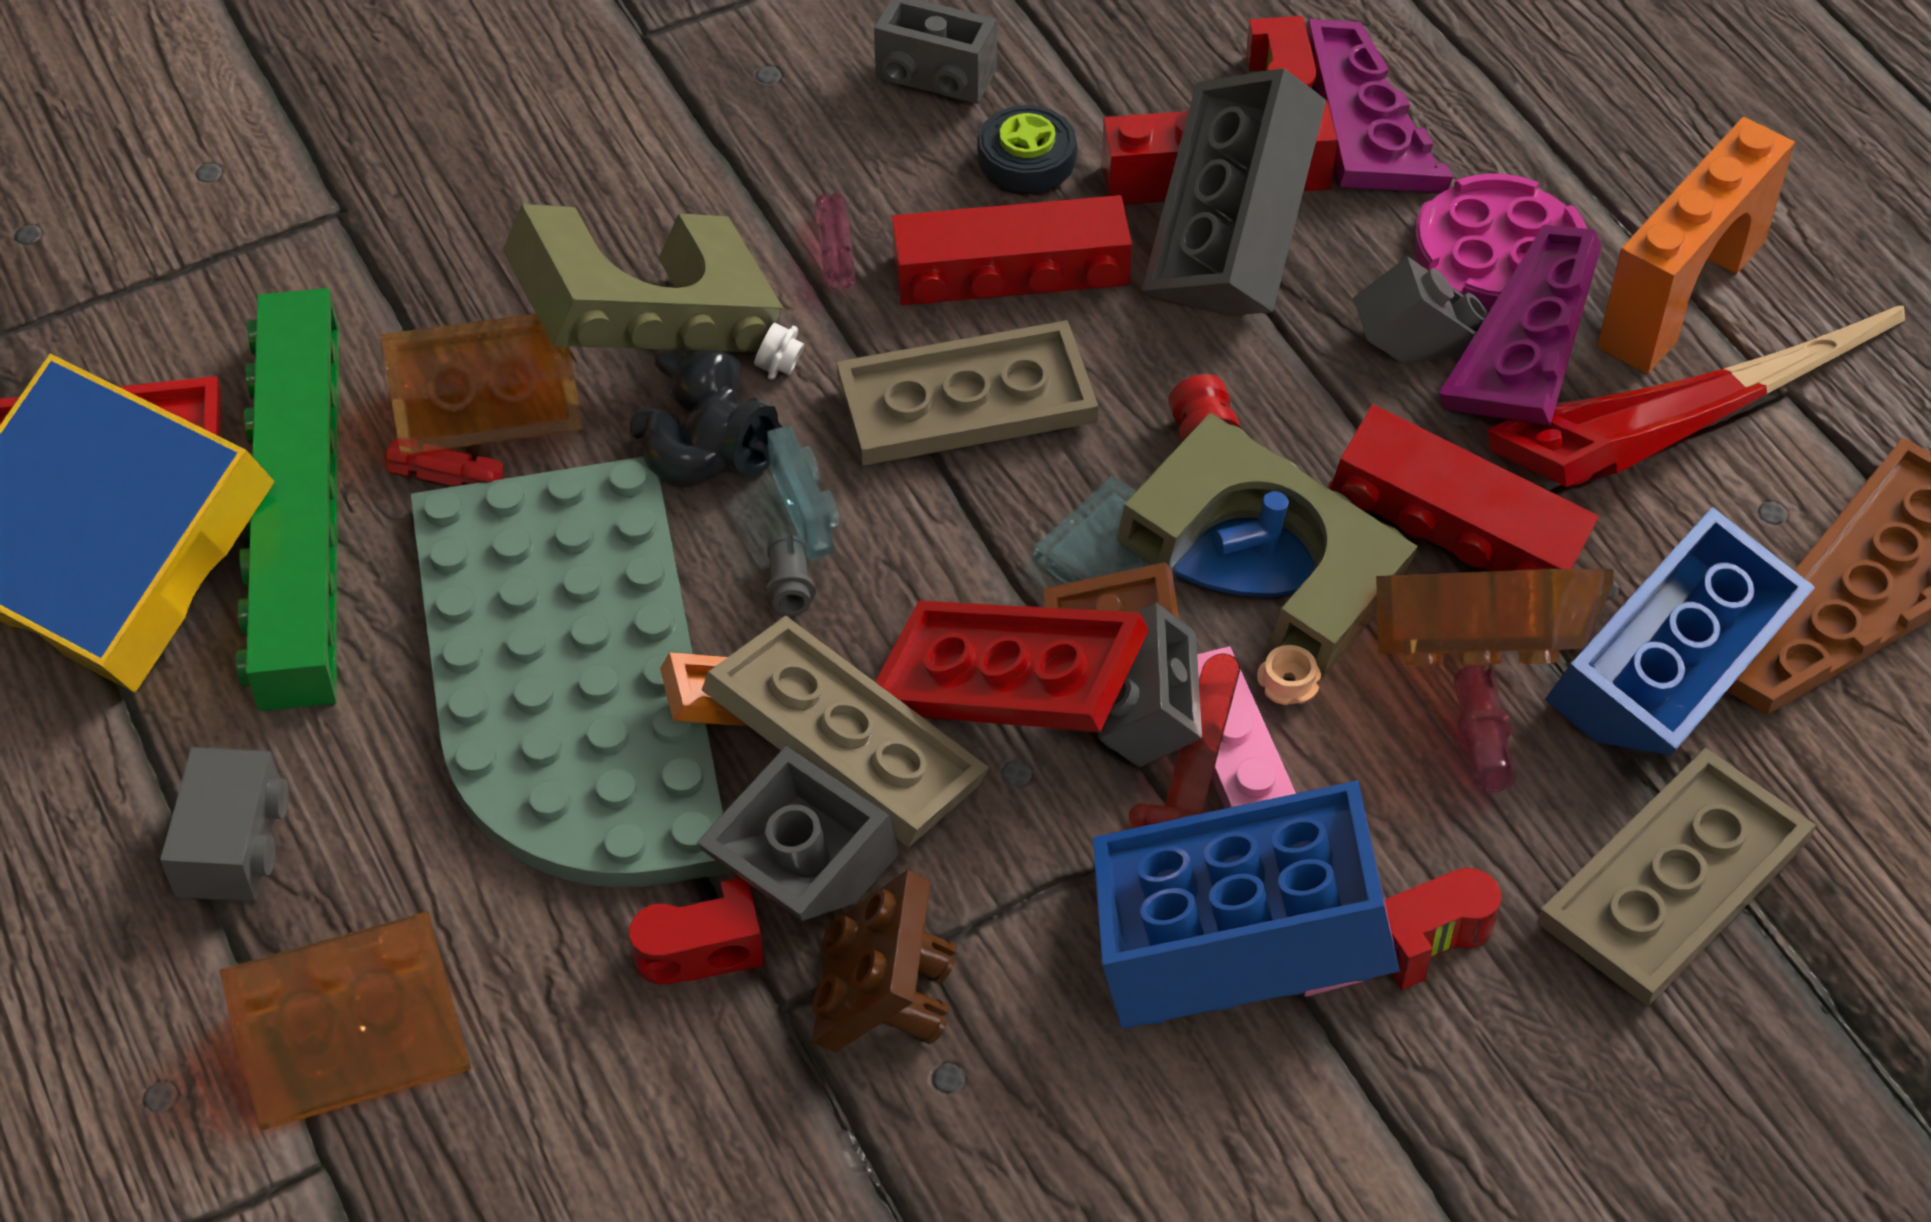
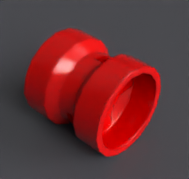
[1168,374,1242,442]

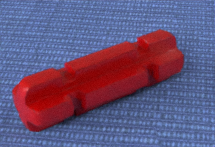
[384,438,504,487]

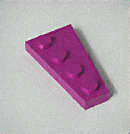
[1306,19,1453,193]
[1438,225,1602,425]

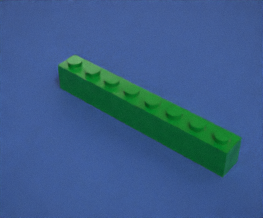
[236,288,339,711]

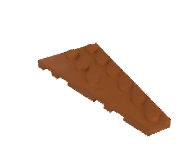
[1726,437,1931,715]

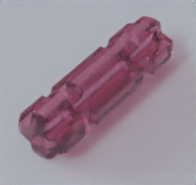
[815,192,855,289]

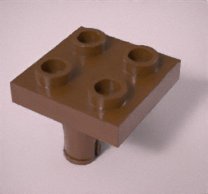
[812,870,956,1052]

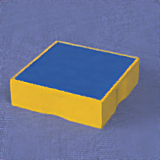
[0,353,275,693]

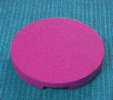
[1414,174,1587,309]

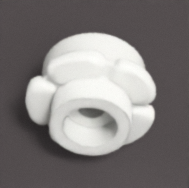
[754,323,804,380]

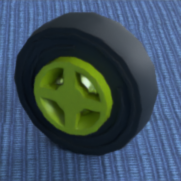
[977,105,1078,193]

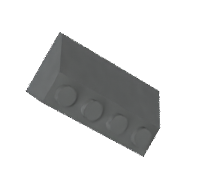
[1141,68,1326,316]

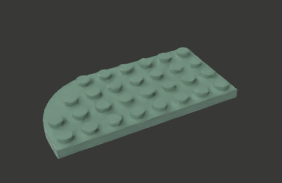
[411,457,732,887]

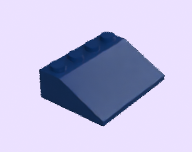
[1093,780,1400,1029]

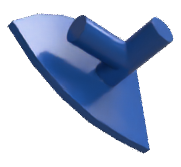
[1173,491,1315,598]

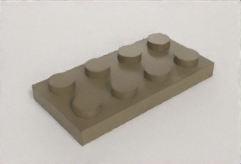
[836,320,1099,466]
[701,616,989,848]
[1537,747,1816,1007]

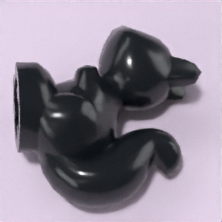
[630,349,785,487]

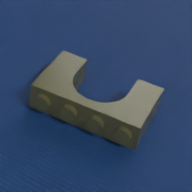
[502,204,783,352]
[1116,412,1418,678]

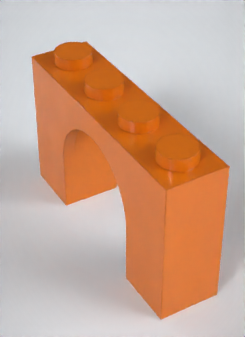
[1597,116,1795,375]

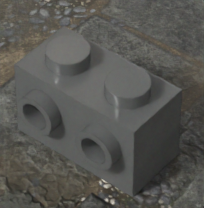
[874,0,997,104]
[1098,602,1202,768]
[160,747,289,902]

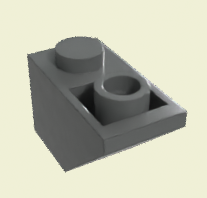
[1353,256,1488,364]

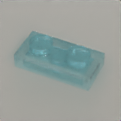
[767,425,839,560]

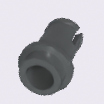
[765,535,816,616]

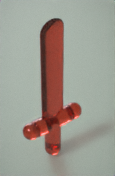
[1129,653,1240,828]

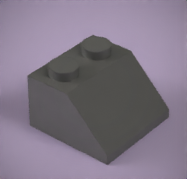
[697,746,899,921]

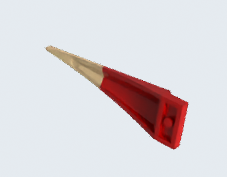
[1487,305,1905,487]

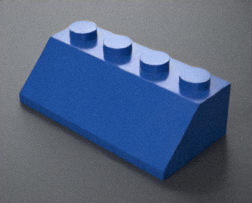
[1545,507,1815,755]

